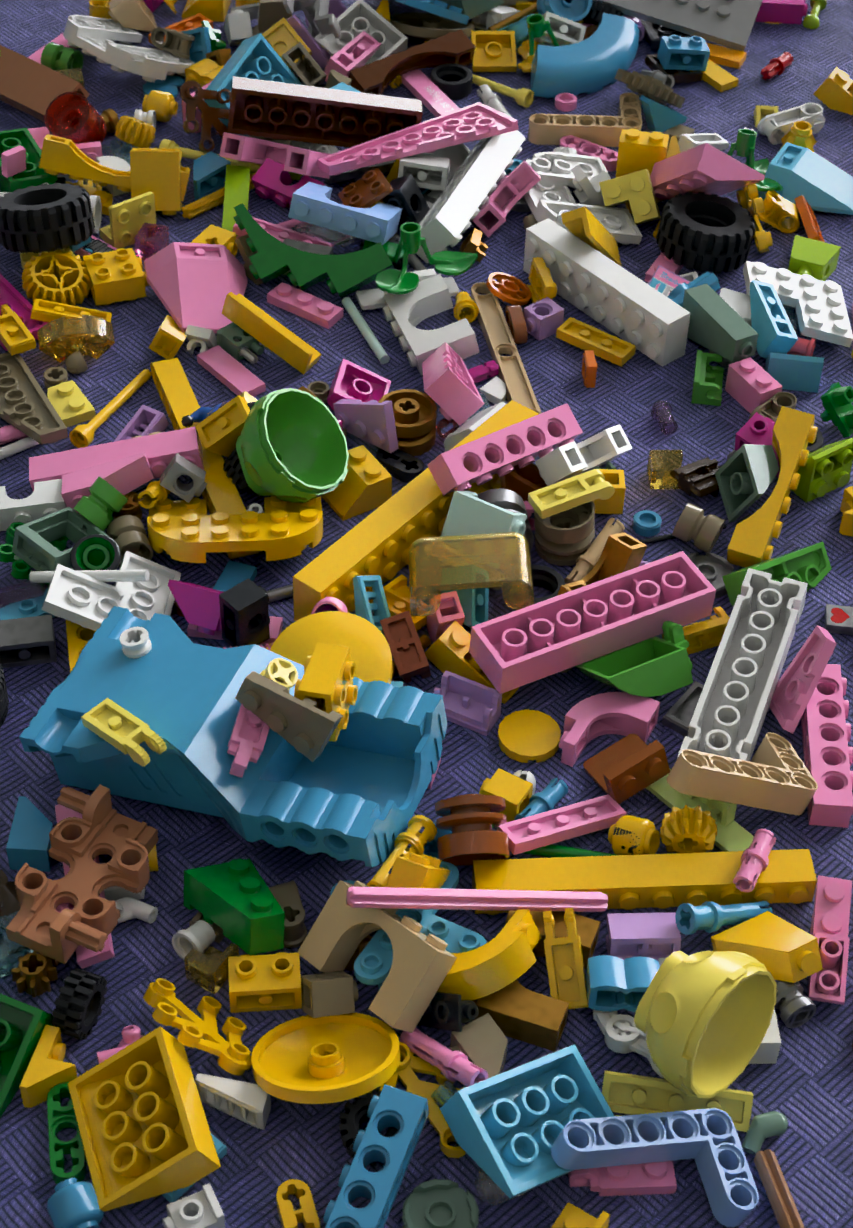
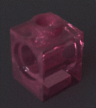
[134,222,169,261]

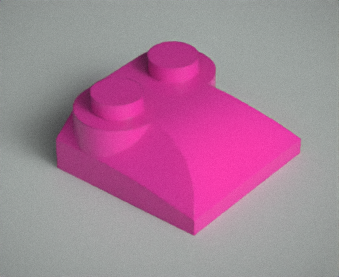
[327,358,391,411]

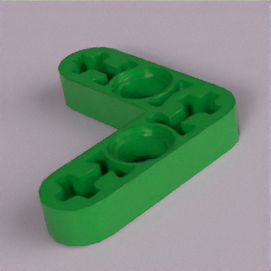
[47,1082,86,1184]

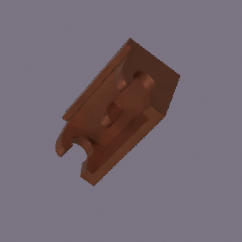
[380,610,431,683]

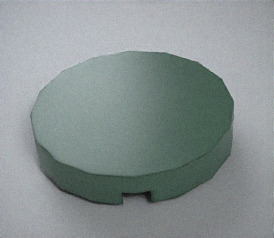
[402,1179,479,1228]

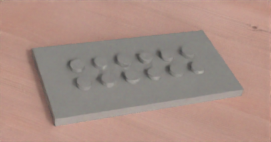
[592,0,763,51]

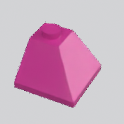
[168,579,223,636]

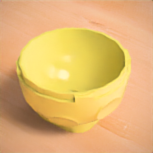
[634,950,777,1098]

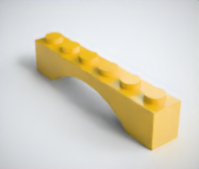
[39,134,191,202]
[727,406,818,568]

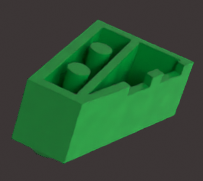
[184,859,285,955]

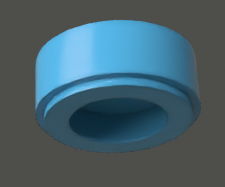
[632,510,662,537]

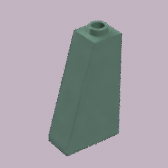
[683,284,758,362]

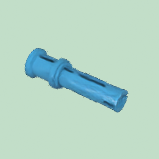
[675,901,772,935]

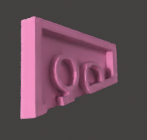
[769,625,837,734]

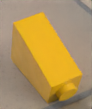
[711,911,823,983]

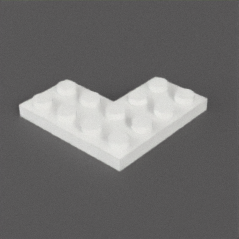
[743,261,853,347]
[41,551,181,631]

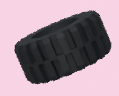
[0,183,95,253]
[656,192,756,274]

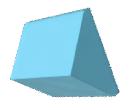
[765,352,824,393]

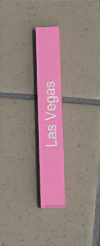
[401,69,481,141]

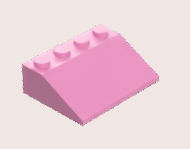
[650,143,765,200]

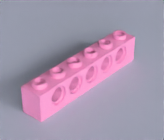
[427,403,583,496]
[801,664,853,828]

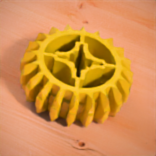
[22,249,92,306]

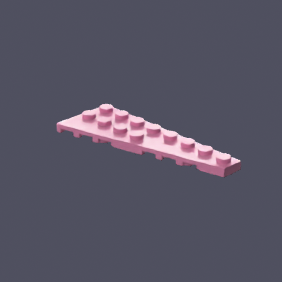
[317,102,519,176]

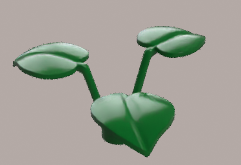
[727,129,783,192]
[363,222,478,295]

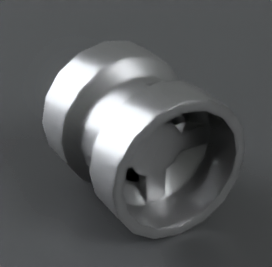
[775,981,817,1028]

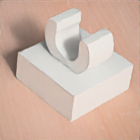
[185,325,217,355]

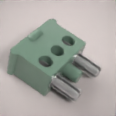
[217,322,274,364]

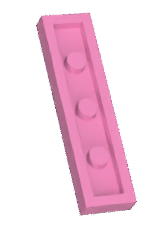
[497,794,627,855]

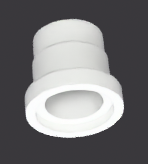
[172,920,216,963]

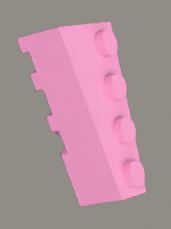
[422,342,484,426]

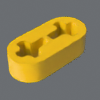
[276,1179,320,1228]

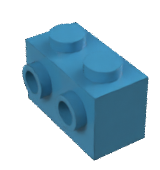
[657,35,710,71]

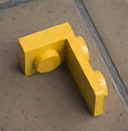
[148,315,187,359]

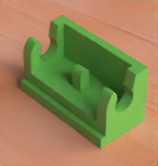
[691,350,724,406]

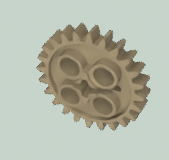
[615,68,685,109]

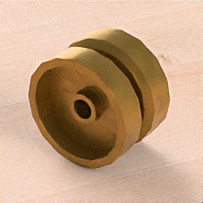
[378,389,437,456]

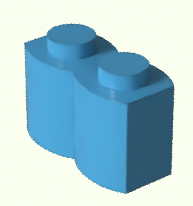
[586,955,660,1012]

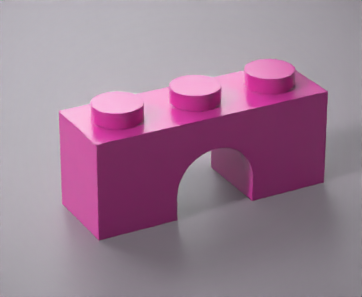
[251,158,325,208]

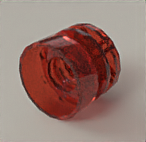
[44,92,107,144]

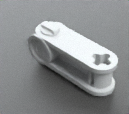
[757,103,825,145]

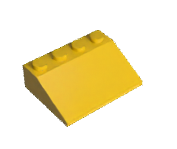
[68,1026,221,1212]

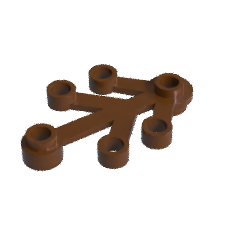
[180,80,231,152]

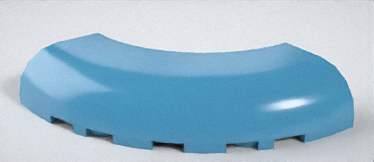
[530,13,640,98]

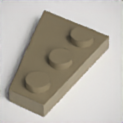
[235,671,343,762]

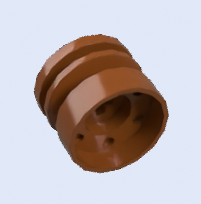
[435,794,510,866]

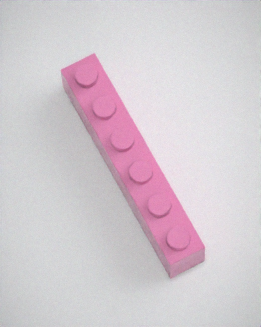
[29,427,204,491]

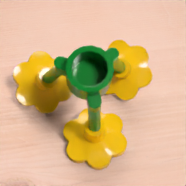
[517,14,559,72]

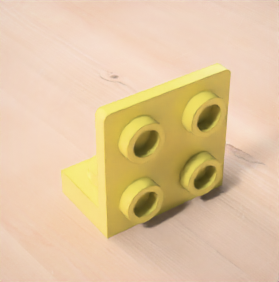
[99,191,157,249]

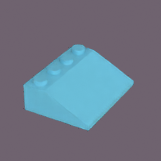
[203,33,302,136]
[440,1044,614,1199]

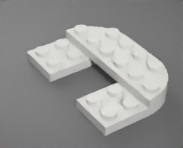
[63,15,195,82]
[524,152,642,245]

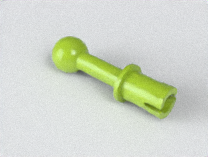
[803,0,827,29]

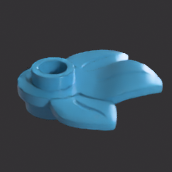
[143,75,186,98]

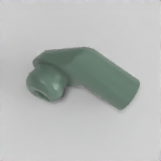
[741,1111,788,1155]

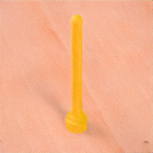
[69,369,152,448]

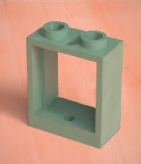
[12,507,109,571]

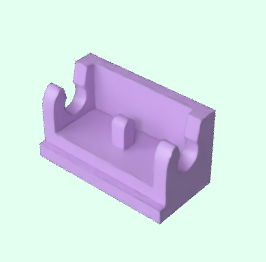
[433,670,502,736]
[606,912,681,960]

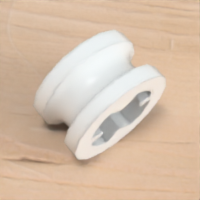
[120,627,152,658]

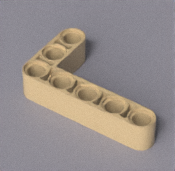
[528,92,642,147]
[666,732,818,815]

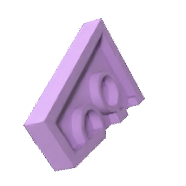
[333,399,399,453]

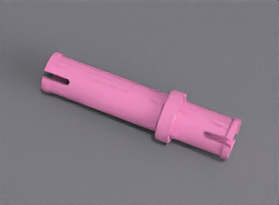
[400,1028,488,1087]

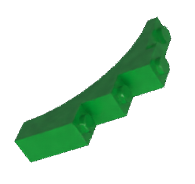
[233,203,394,298]

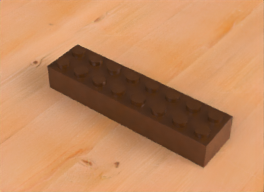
[227,76,423,148]

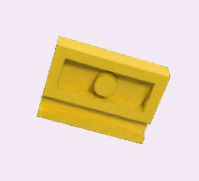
[527,257,557,303]

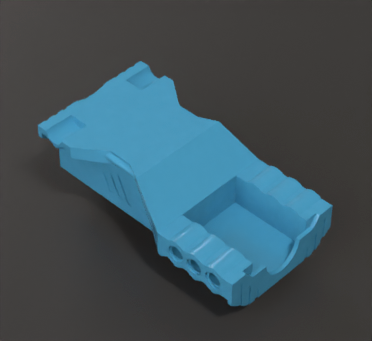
[19,606,448,867]

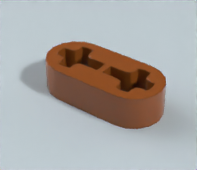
[505,305,527,344]

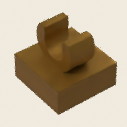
[459,228,488,262]

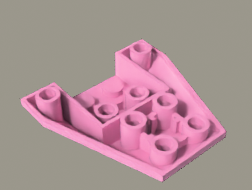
[144,242,248,334]

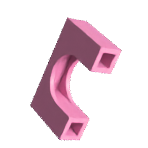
[219,132,331,179]

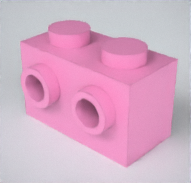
[725,357,783,414]

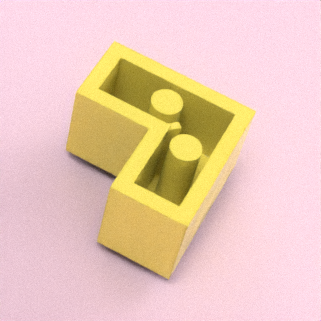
[599,169,661,225]

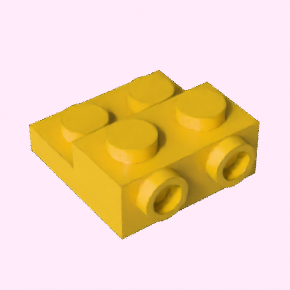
[262,17,312,63]
[470,30,517,72]

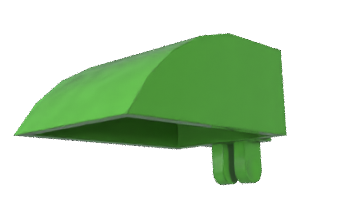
[576,621,693,697]

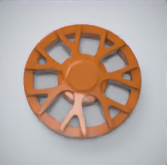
[486,272,532,306]

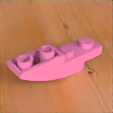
[808,875,852,1005]

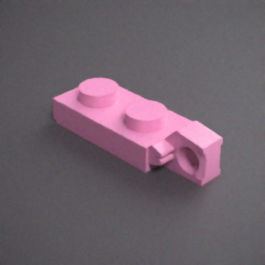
[227,703,270,778]
[568,1161,677,1196]

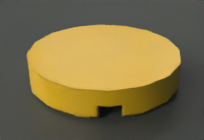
[498,709,561,763]

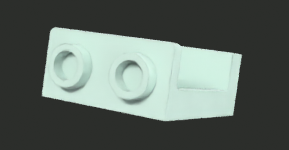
[438,490,527,572]

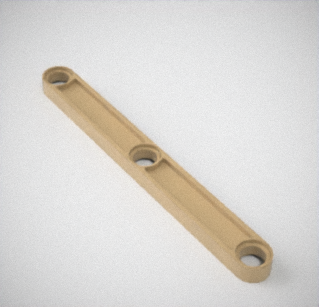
[471,282,542,414]

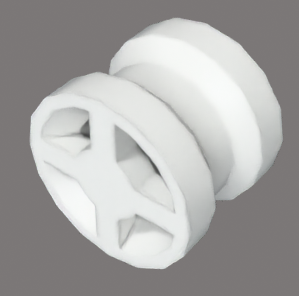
[134,109,156,129]

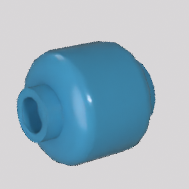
[46,1178,104,1228]

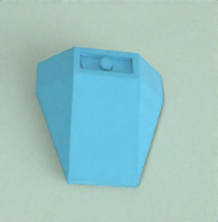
[758,142,853,215]

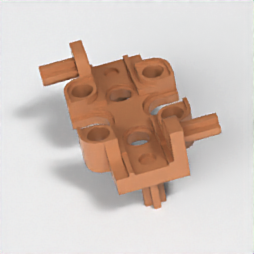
[6,784,159,966]

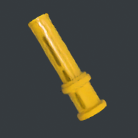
[366,815,437,887]

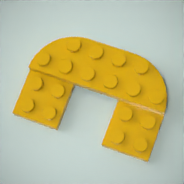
[147,496,323,563]

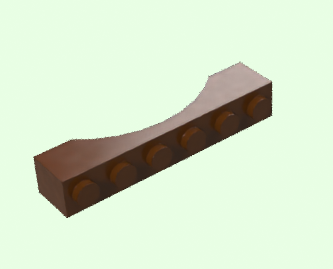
[349,29,475,95]

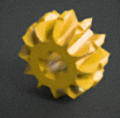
[115,115,156,148]
[660,804,717,853]

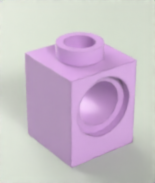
[524,297,564,341]

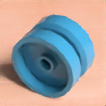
[537,0,592,23]

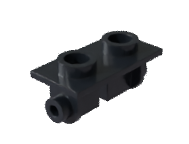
[417,991,479,1032]

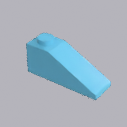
[750,280,798,359]

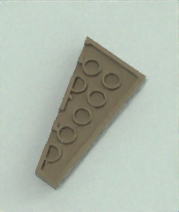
[0,352,68,445]

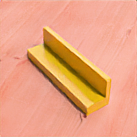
[561,206,622,267]
[222,292,321,375]

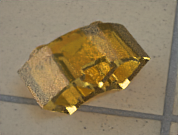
[37,315,115,363]

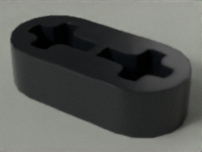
[376,448,424,483]

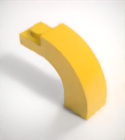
[437,910,541,1001]

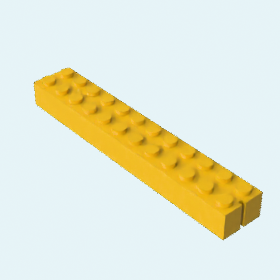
[293,400,539,621]

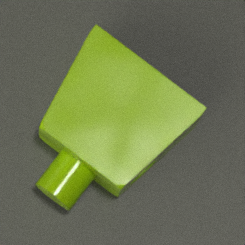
[788,235,841,281]

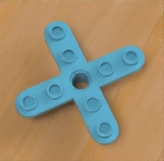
[330,861,487,985]

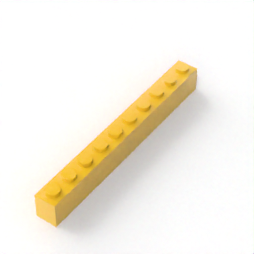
[472,849,817,915]

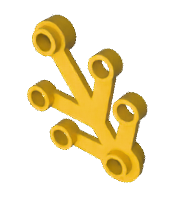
[736,183,773,254]
[143,978,252,1076]
[380,1041,466,1158]

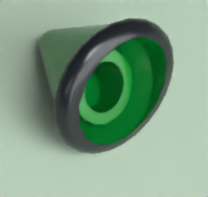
[70,534,122,570]

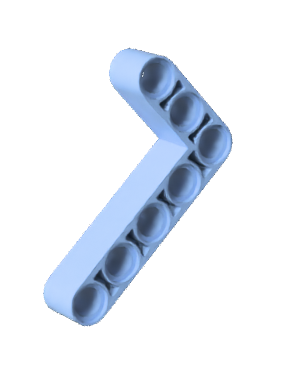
[551,1108,759,1228]

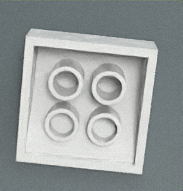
[314,0,408,66]

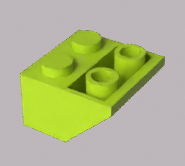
[792,438,853,503]

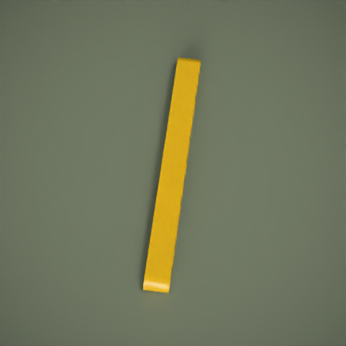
[150,357,260,559]

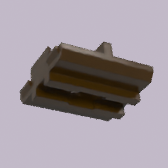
[670,457,721,498]

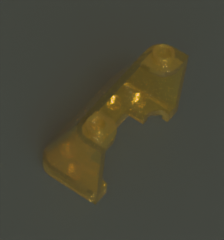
[409,532,534,616]

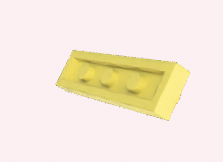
[602,1070,753,1132]

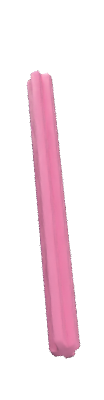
[346,887,608,912]

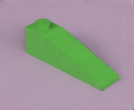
[722,541,832,607]

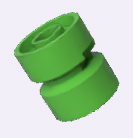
[41,42,84,79]
[73,477,128,532]

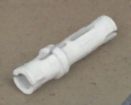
[477,84,512,117]

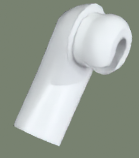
[115,897,158,924]

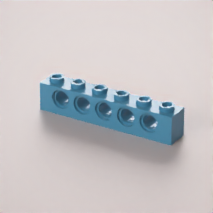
[323,1084,429,1228]

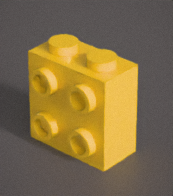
[83,248,149,306]
[294,642,358,742]

